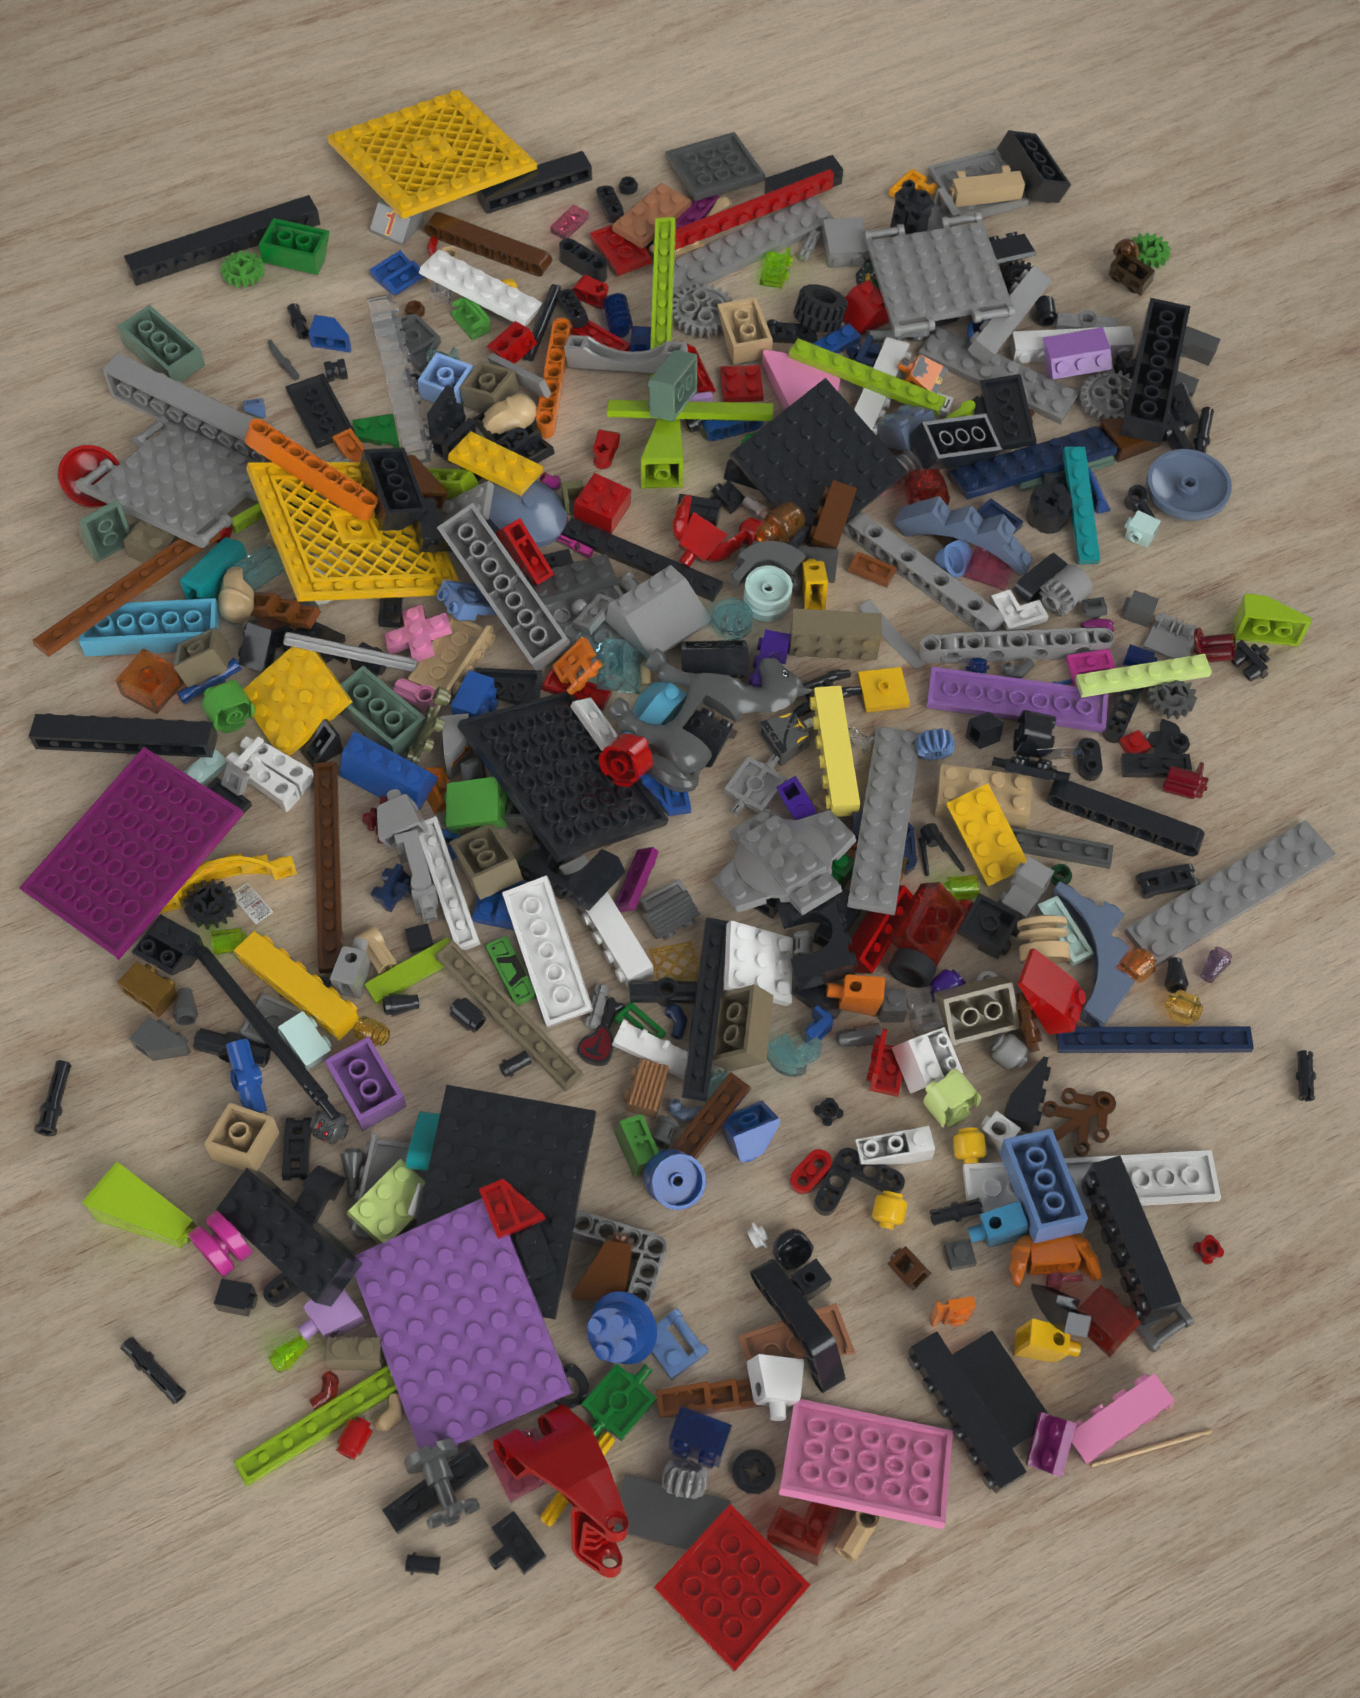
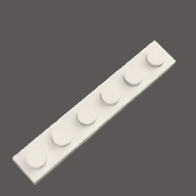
[419,816,481,951]

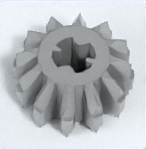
[661,1458,708,1499]

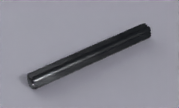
[524,284,561,362]

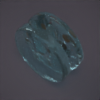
[712,598,753,640]

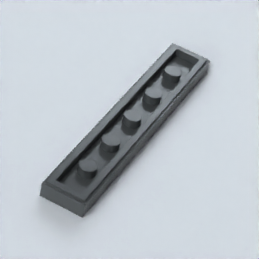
[1010,826,1113,869]

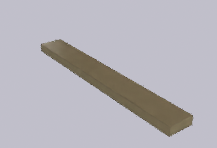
[435,940,584,1092]

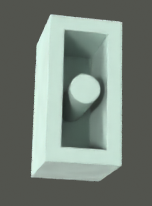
[277,1011,332,1071]

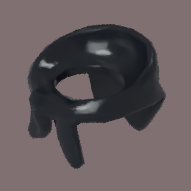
[554,1363,590,1409]

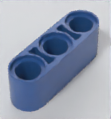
[701,420,764,441]

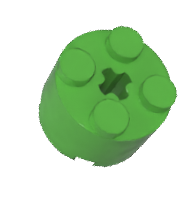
[201,680,255,733]

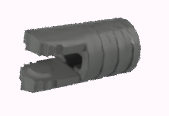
[835,1023,881,1048]

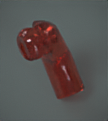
[309,1371,339,1410]

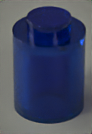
[1122,644,1158,666]

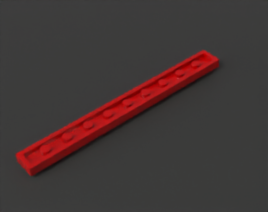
[675,169,834,251]

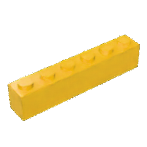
[233,931,360,1041]

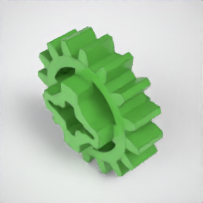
[1132,232,1171,269]
[220,250,265,289]

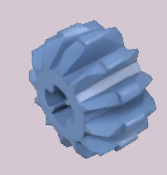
[916,728,955,761]

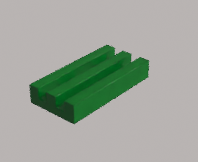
[614,1003,666,1039]

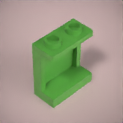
[444,777,507,833]

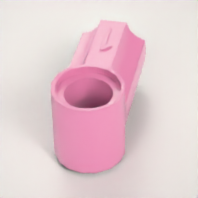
[393,678,436,714]

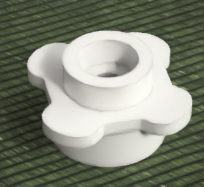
[747,1222,769,1249]

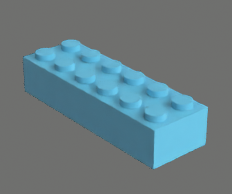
[79,598,221,657]

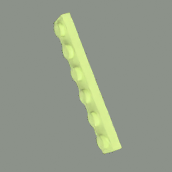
[1075,654,1212,698]

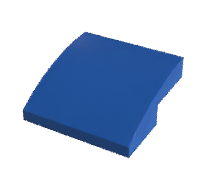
[369,250,425,296]

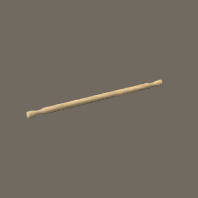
[1090,1428,1212,1468]

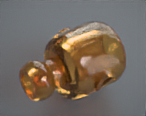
[756,502,805,543]

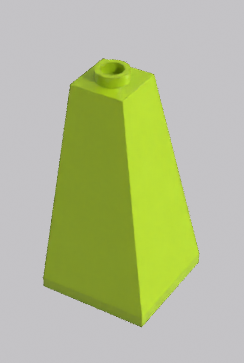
[641,418,684,489]
[82,1161,197,1248]

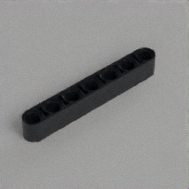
[1046,779,1205,857]

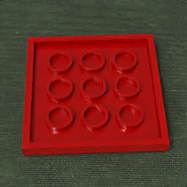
[653,1504,811,1672]

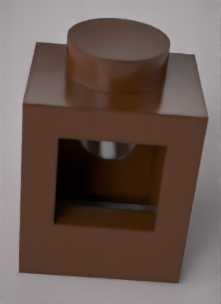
[887,1246,932,1291]

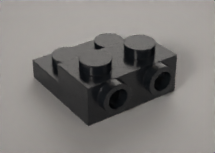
[427,385,466,446]
[957,893,1022,959]

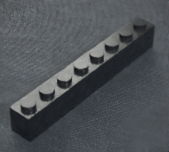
[29,713,218,758]

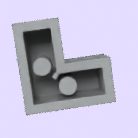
[998,857,1054,920]

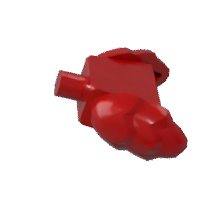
[672,494,747,567]

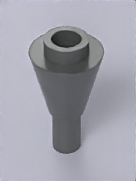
[340,1148,365,1196]

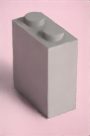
[822,217,868,268]

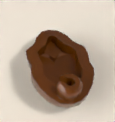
[1113,239,1139,259]

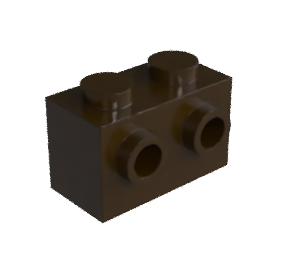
[1109,252,1155,296]

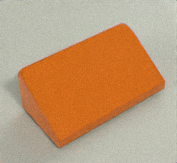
[423,767,450,813]

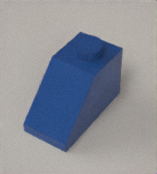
[309,315,352,353]

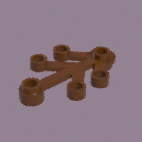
[1042,1088,1116,1157]

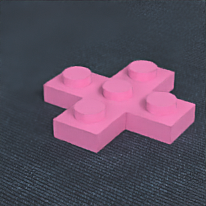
[384,605,452,662]

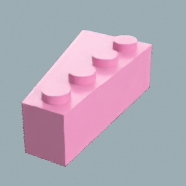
[1071,1373,1175,1465]

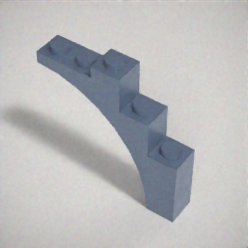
[894,496,1033,576]
[1051,881,1135,1027]

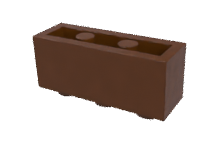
[809,480,857,549]

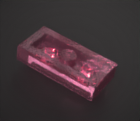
[550,204,589,239]

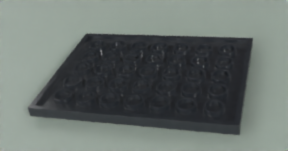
[457,691,669,862]
[416,1085,597,1320]

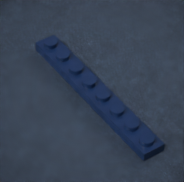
[1056,1026,1254,1053]

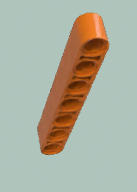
[536,318,571,438]
[245,419,378,521]

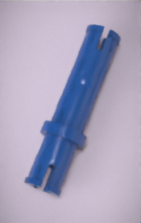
[177,658,242,705]

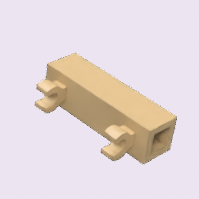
[949,165,1025,207]

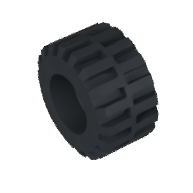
[793,284,848,332]

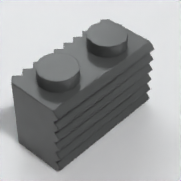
[642,890,700,940]

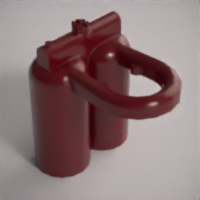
[1194,628,1236,663]
[1162,762,1209,799]

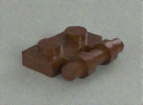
[1016,992,1042,1053]

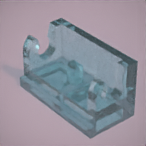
[233,544,285,591]

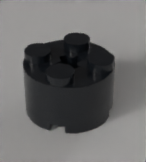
[1026,484,1073,534]
[1013,710,1056,759]

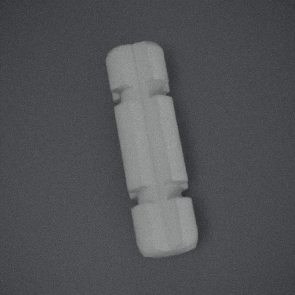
[798,230,821,262]
[585,984,609,1030]

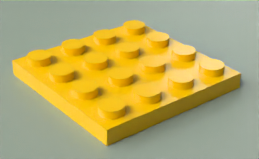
[244,647,353,756]

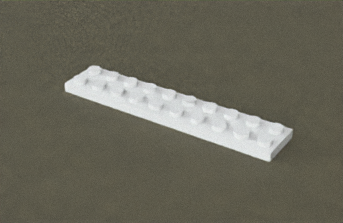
[962,1150,1221,1216]

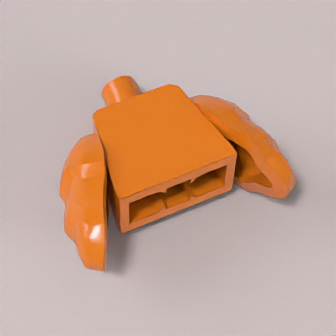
[1009,1232,1102,1288]

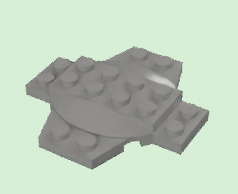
[712,809,856,915]

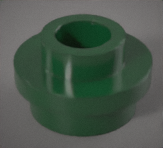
[1050,864,1072,885]

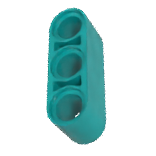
[406,1111,440,1171]

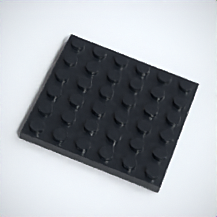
[729,378,908,547]

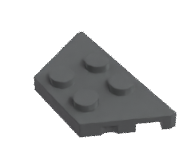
[373,314,441,373]

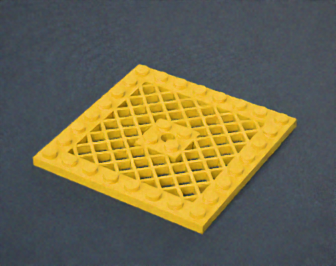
[327,90,537,219]
[246,462,460,602]

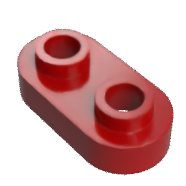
[790,1149,832,1194]

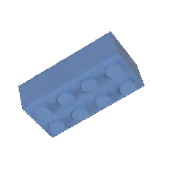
[1000,1128,1088,1243]

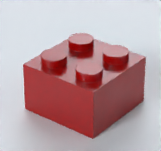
[574,473,632,534]

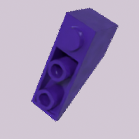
[776,776,818,820]

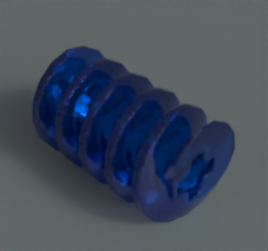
[603,293,633,338]

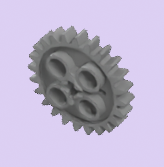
[673,283,732,338]
[1079,369,1131,423]

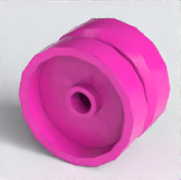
[187,1210,253,1278]

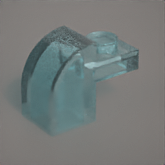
[767,1033,822,1077]

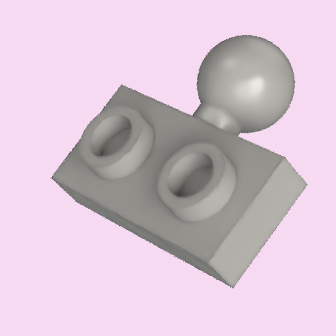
[570,594,616,634]

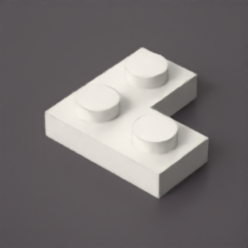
[990,589,1049,631]

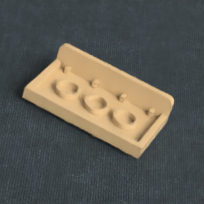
[408,614,495,702]

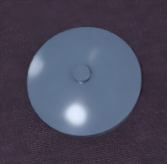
[1146,449,1232,521]
[486,480,567,547]

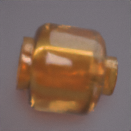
[1120,948,1157,983]

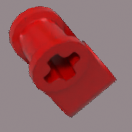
[571,275,610,309]
[593,429,620,469]

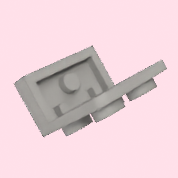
[927,187,961,231]

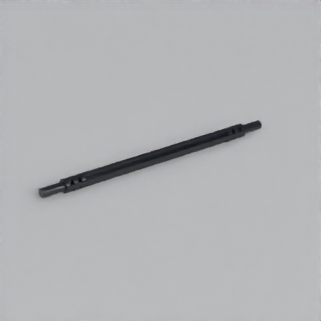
[196,946,340,1121]

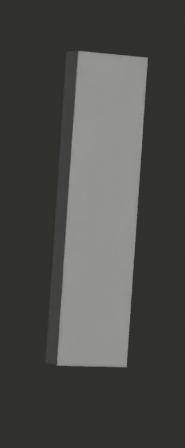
[487,353,551,399]

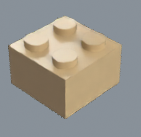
[204,1103,279,1171]

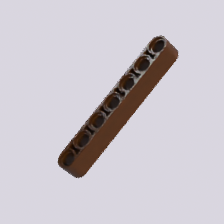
[424,212,552,277]

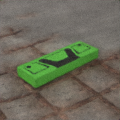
[485,936,537,1006]

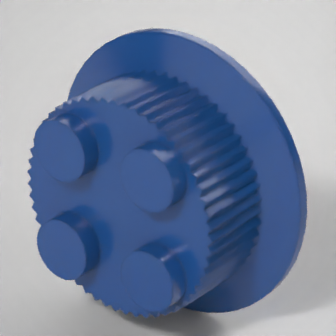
[587,1291,657,1365]

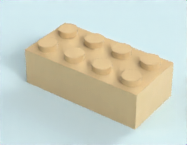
[934,764,1033,829]

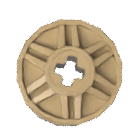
[1017,915,1071,965]

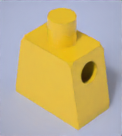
[801,559,828,610]
[1013,1318,1081,1363]

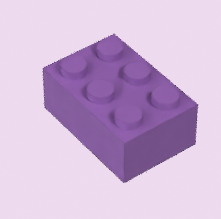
[324,1036,407,1131]

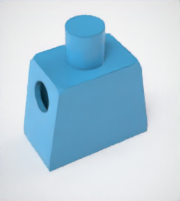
[967,1201,1028,1247]

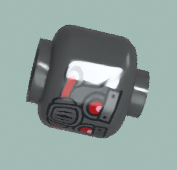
[310,1110,350,1145]

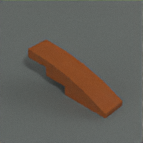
[251,592,321,629]
[656,1379,763,1418]

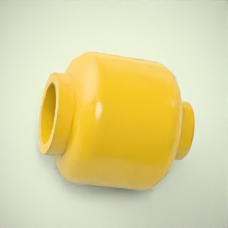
[953,1128,987,1164]
[872,1191,908,1230]

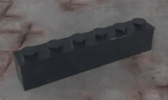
[477,151,592,214]
[907,1331,1027,1494]

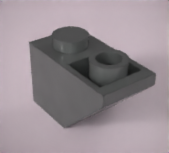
[129,1016,191,1061]

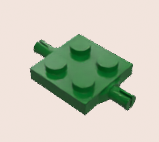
[581,1364,657,1442]

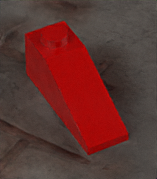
[495,518,554,586]

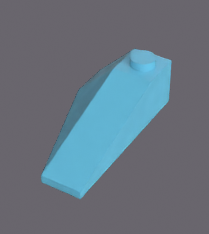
[621,682,688,747]

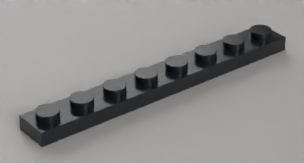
[562,517,723,602]
[682,917,729,1102]

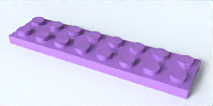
[926,667,1108,733]

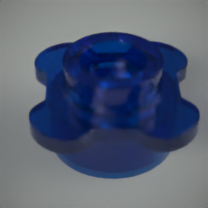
[966,658,990,674]

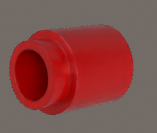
[336,1416,373,1460]

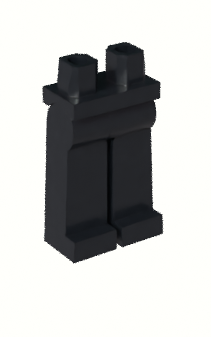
[889,180,935,237]

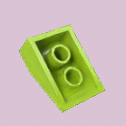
[1233,594,1312,647]

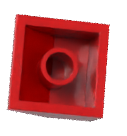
[843,280,890,336]

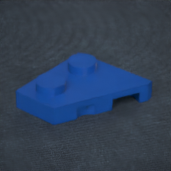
[640,774,691,816]

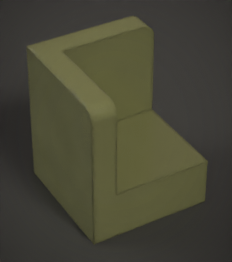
[561,480,584,515]

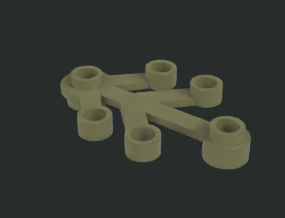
[403,686,451,765]

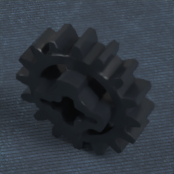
[184,879,237,930]

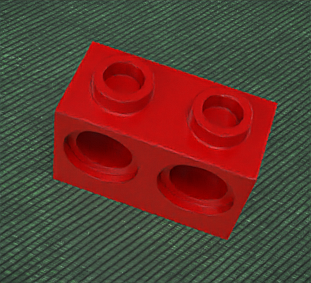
[486,321,537,364]

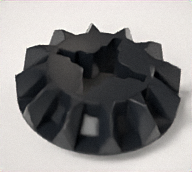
[732,1449,776,1495]

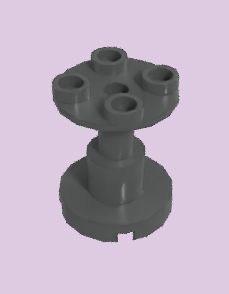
[404,1438,481,1530]

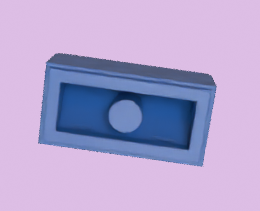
[1088,468,1111,514]

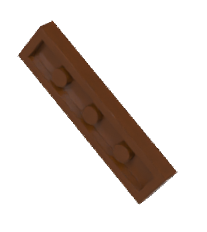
[671,1072,751,1160]

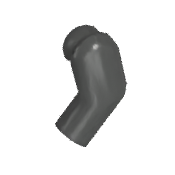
[1003,658,1035,678]

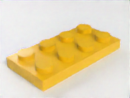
[448,431,543,496]
[945,783,1027,887]

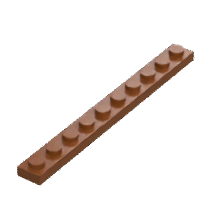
[32,533,220,657]

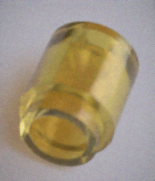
[353,1016,390,1047]

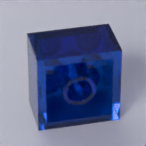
[669,1406,732,1469]

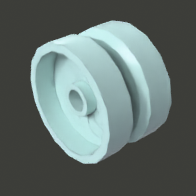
[743,565,793,622]

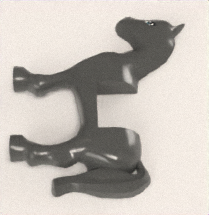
[608,648,813,792]

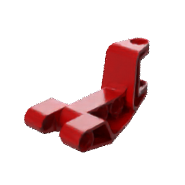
[493,1404,629,1578]

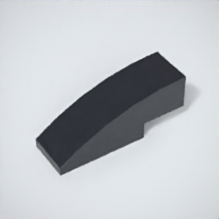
[1031,1283,1092,1337]

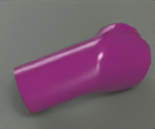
[540,472,561,490]
[1080,618,1114,632]

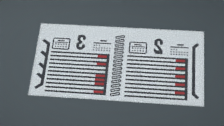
[233,882,273,924]

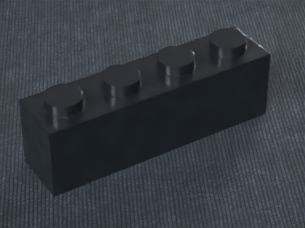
[764,155,844,194]

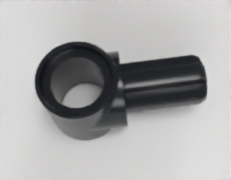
[1124,485,1156,518]

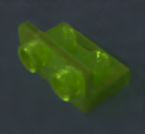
[760,247,793,289]

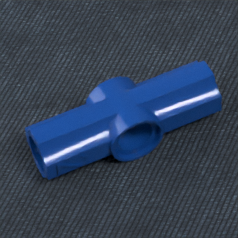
[226,1039,267,1113]

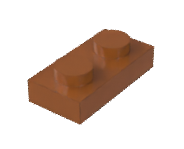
[848,552,897,588]

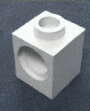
[979,1111,1021,1153]

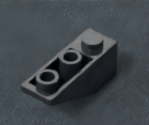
[1004,1056,1051,1133]

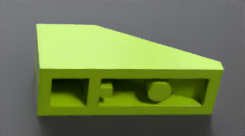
[427,468,480,500]

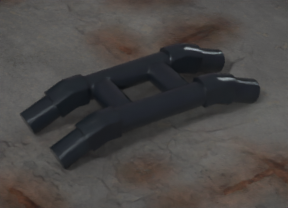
[790,669,861,718]

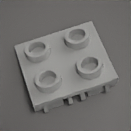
[1143,613,1196,659]

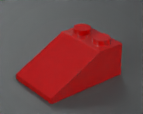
[1017,948,1086,1035]

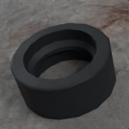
[888,948,937,989]

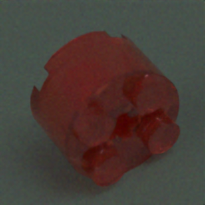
[903,469,950,506]

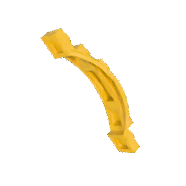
[159,853,297,914]

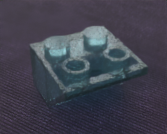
[596,637,641,694]

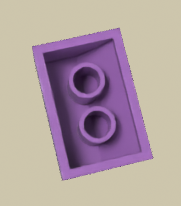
[1043,327,1113,379]

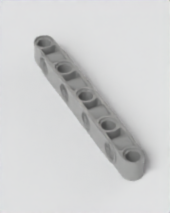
[844,512,1004,632]
[918,628,1115,664]

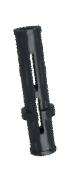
[1193,407,1214,453]
[120,1336,187,1405]

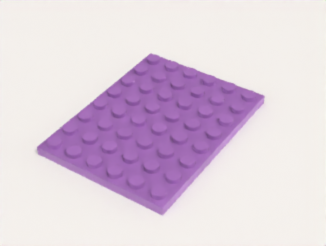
[354,1198,573,1449]

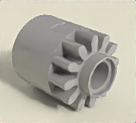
[1039,565,1092,617]

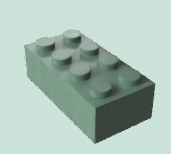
[117,305,205,382]

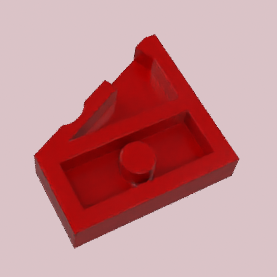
[479,1179,546,1239]

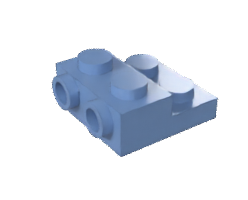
[437,580,496,621]

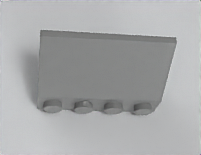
[605,565,712,659]

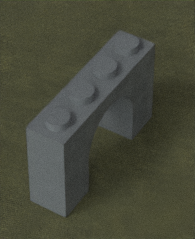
[1175,326,1221,399]

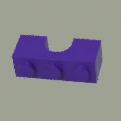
[748,629,791,687]

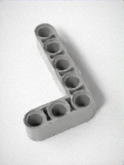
[572,1210,667,1307]

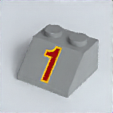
[370,198,424,246]
[441,713,473,779]

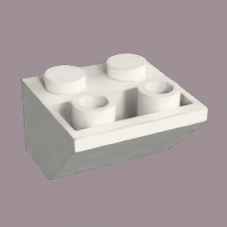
[892,1027,963,1094]

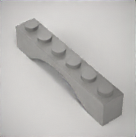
[564,335,688,373]

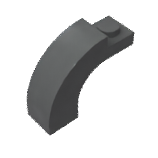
[730,541,806,590]

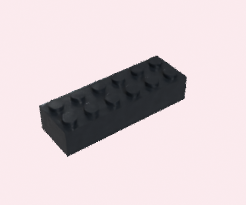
[1081,1155,1182,1325]
[216,1168,363,1307]

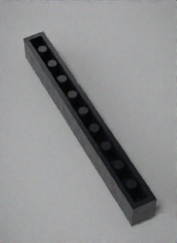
[124,195,320,286]

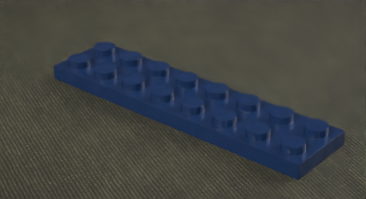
[948,426,1117,500]

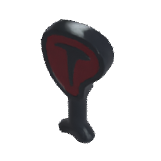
[577,997,625,1067]

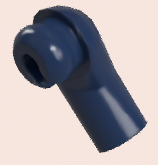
[665,1004,688,1040]

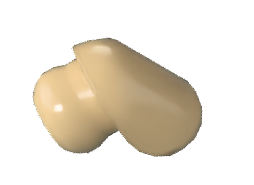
[639,659,653,686]
[373,1394,402,1431]

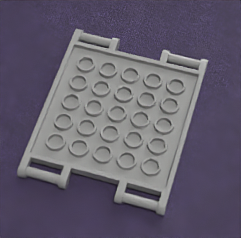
[864,211,1015,337]
[76,415,260,548]

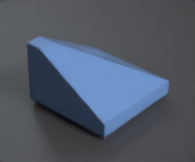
[243,398,266,418]

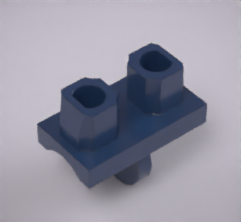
[846,335,882,368]
[370,864,412,912]

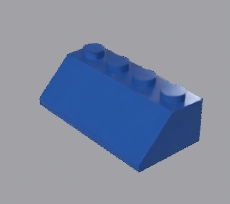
[340,731,438,811]

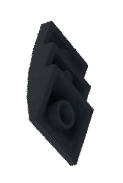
[472,412,555,463]

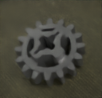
[1147,680,1197,720]

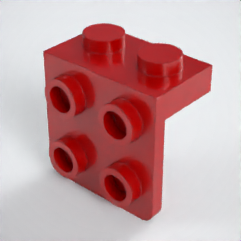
[866,1029,903,1097]

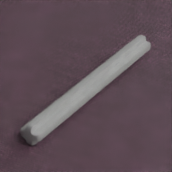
[283,632,417,672]

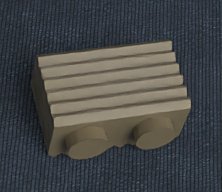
[326,1336,384,1370]

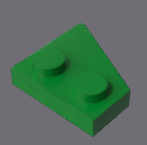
[352,413,400,448]

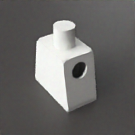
[747,1354,804,1421]

